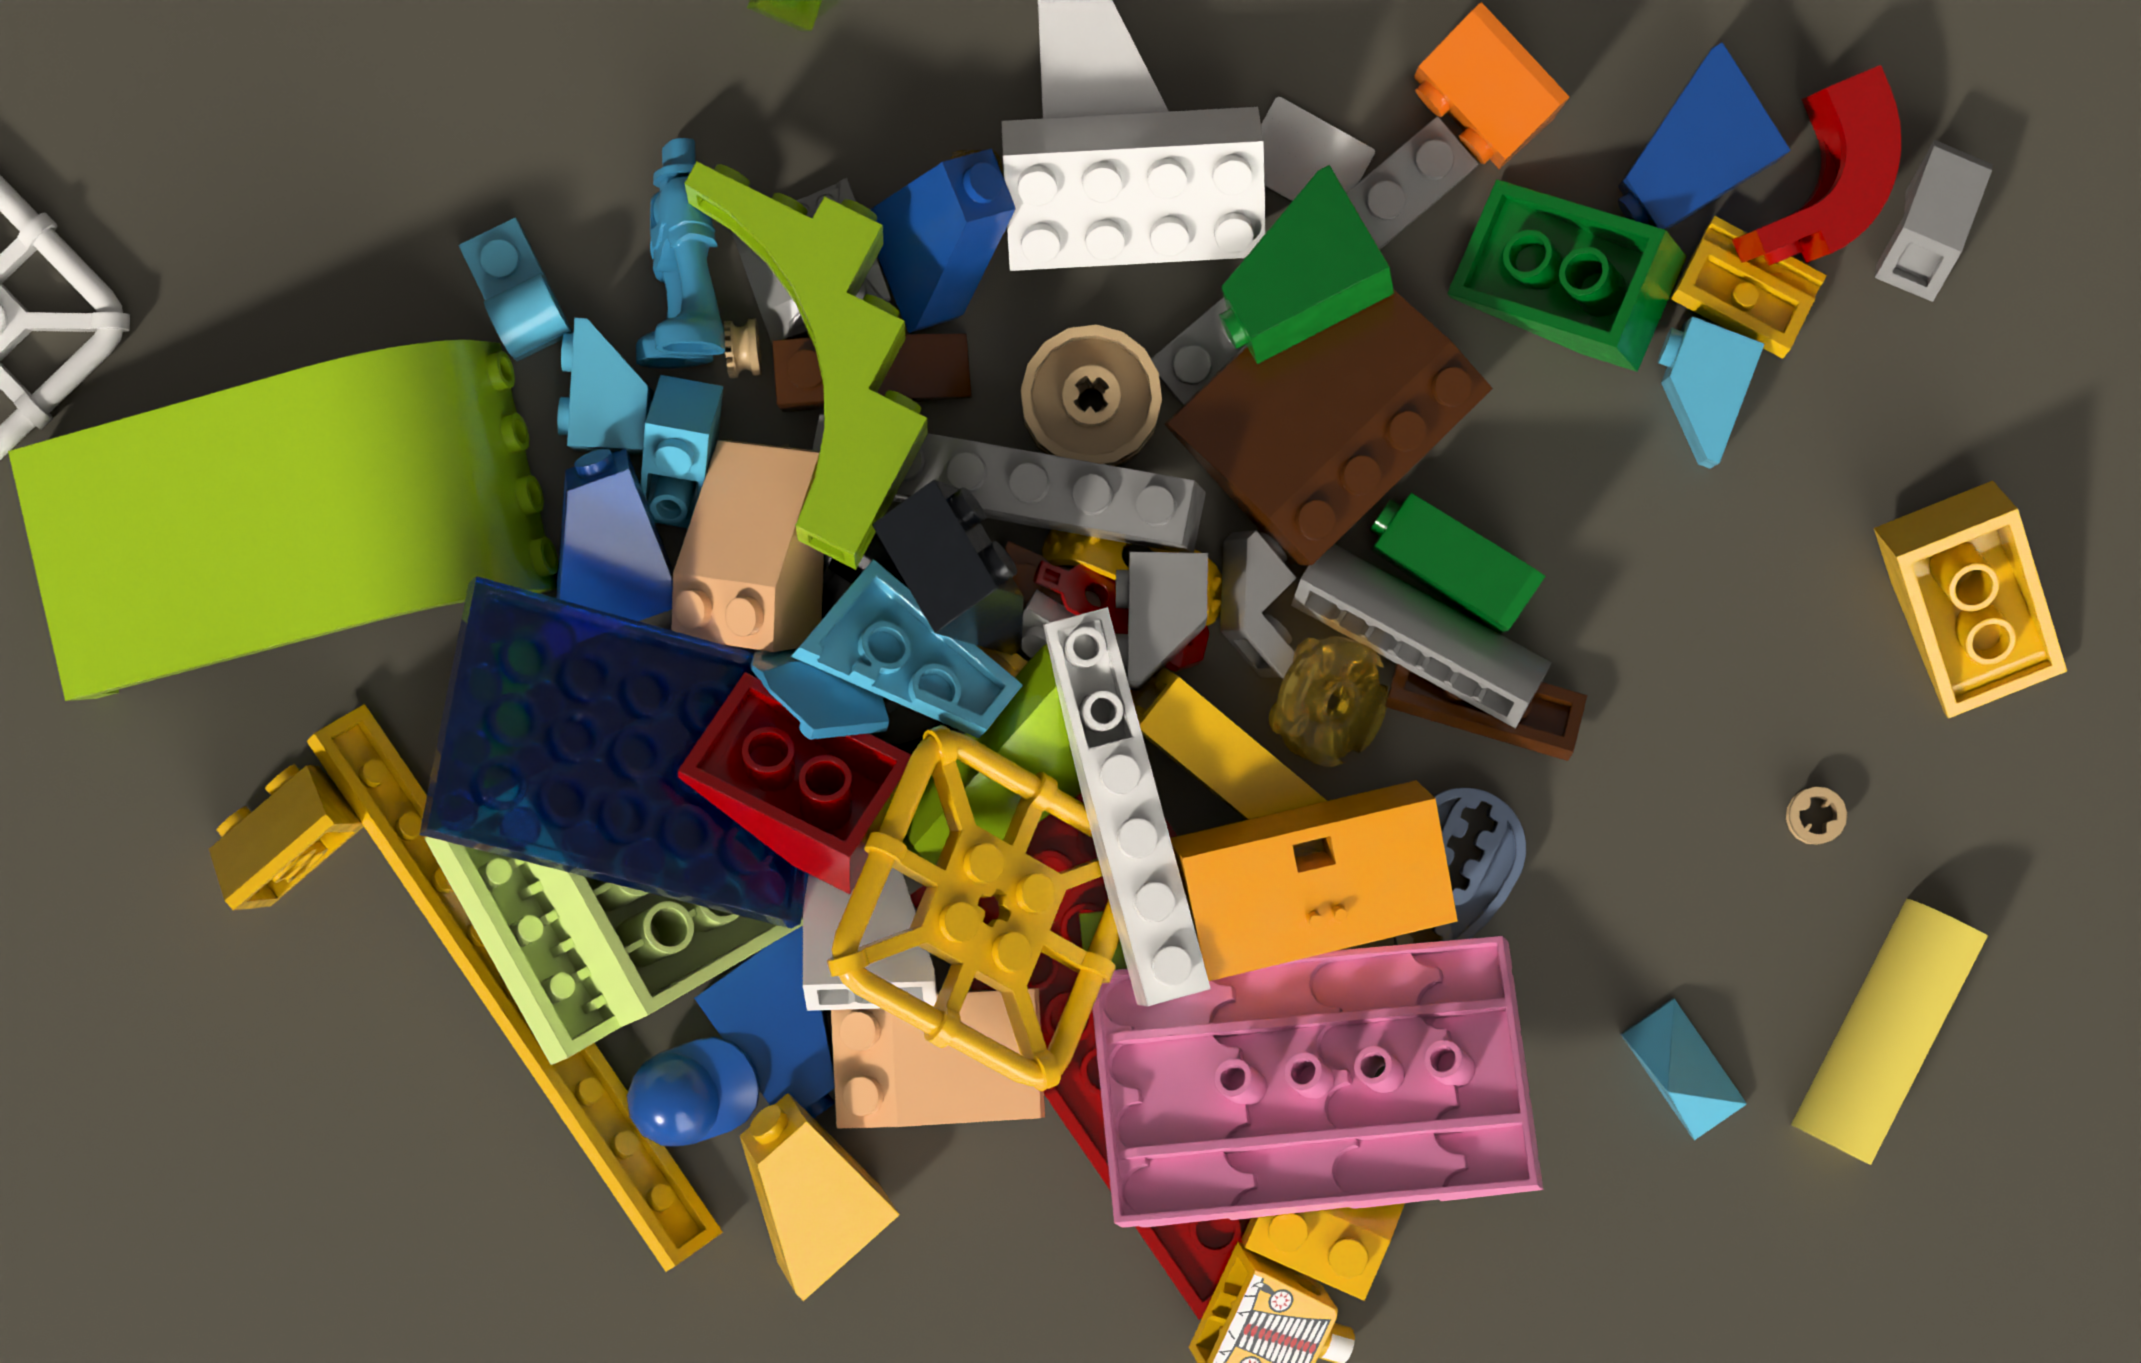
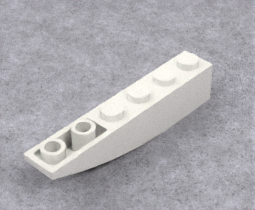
[1043,607,1211,1006]

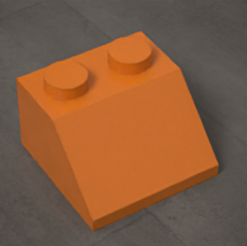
[1414,2,1569,169]

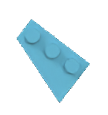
[791,559,1023,738]

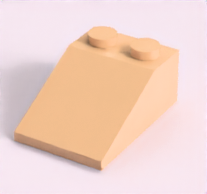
[671,440,824,652]
[831,988,1045,1129]

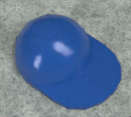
[627,1037,760,1146]

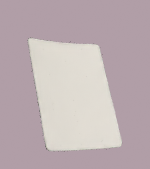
[1261,97,1375,201]

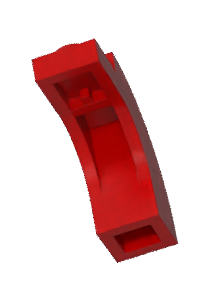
[1732,65,1901,266]

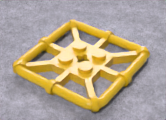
[827,725,1120,1091]

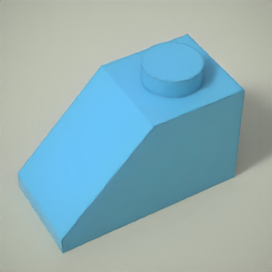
[1657,316,1764,469]

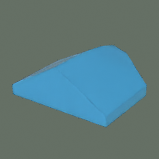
[751,648,889,740]

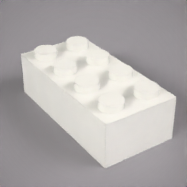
[1001,107,1266,271]

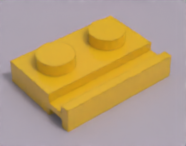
[1671,216,1827,359]

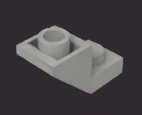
[1875,140,1993,302]
[1220,530,1302,678]

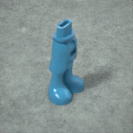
[636,138,725,369]

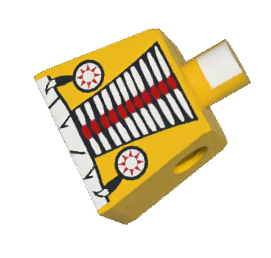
[1189,1242,1355,1363]

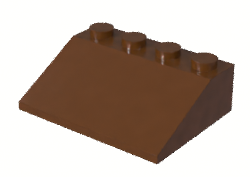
[1164,289,1493,565]

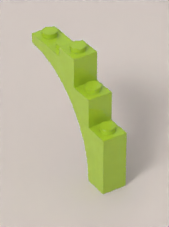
[684,161,928,570]

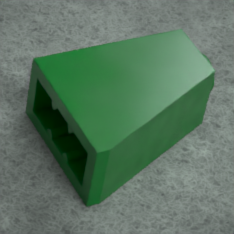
[1219,165,1394,364]
[1369,493,1546,634]

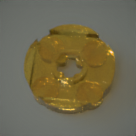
[1269,636,1388,767]

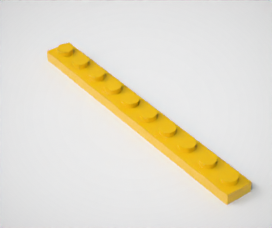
[306,704,723,1272]

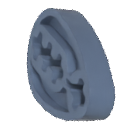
[1394,788,1526,945]

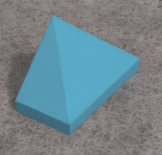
[1621,998,1747,1140]

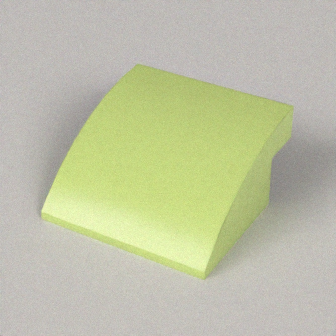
[424,697,803,1065]

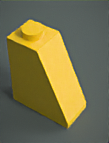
[740,1093,900,1301]

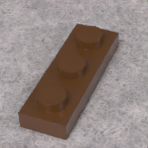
[1384,663,1588,761]

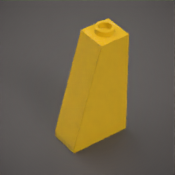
[1130,667,1327,858]

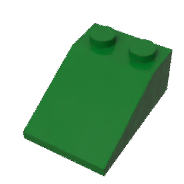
[1447,179,1687,372]

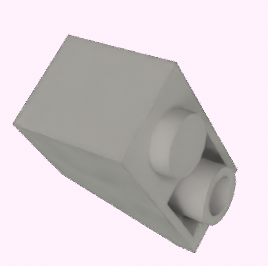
[1115,552,1208,690]

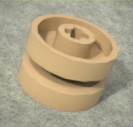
[1020,325,1162,467]

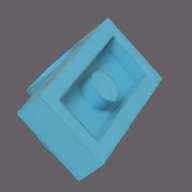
[458,217,573,361]

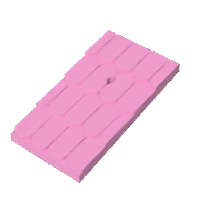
[1092,936,1543,1228]

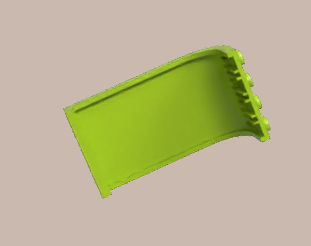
[8,340,558,701]

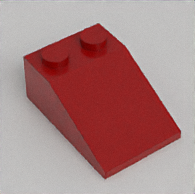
[678,672,911,894]

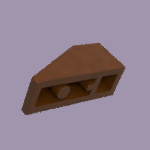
[772,334,972,412]

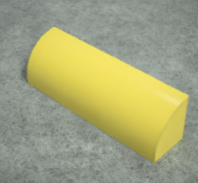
[1791,899,1988,1165]

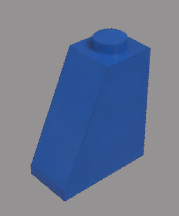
[1618,42,1791,231]
[870,148,1016,333]
[555,448,674,649]
[694,926,835,1118]

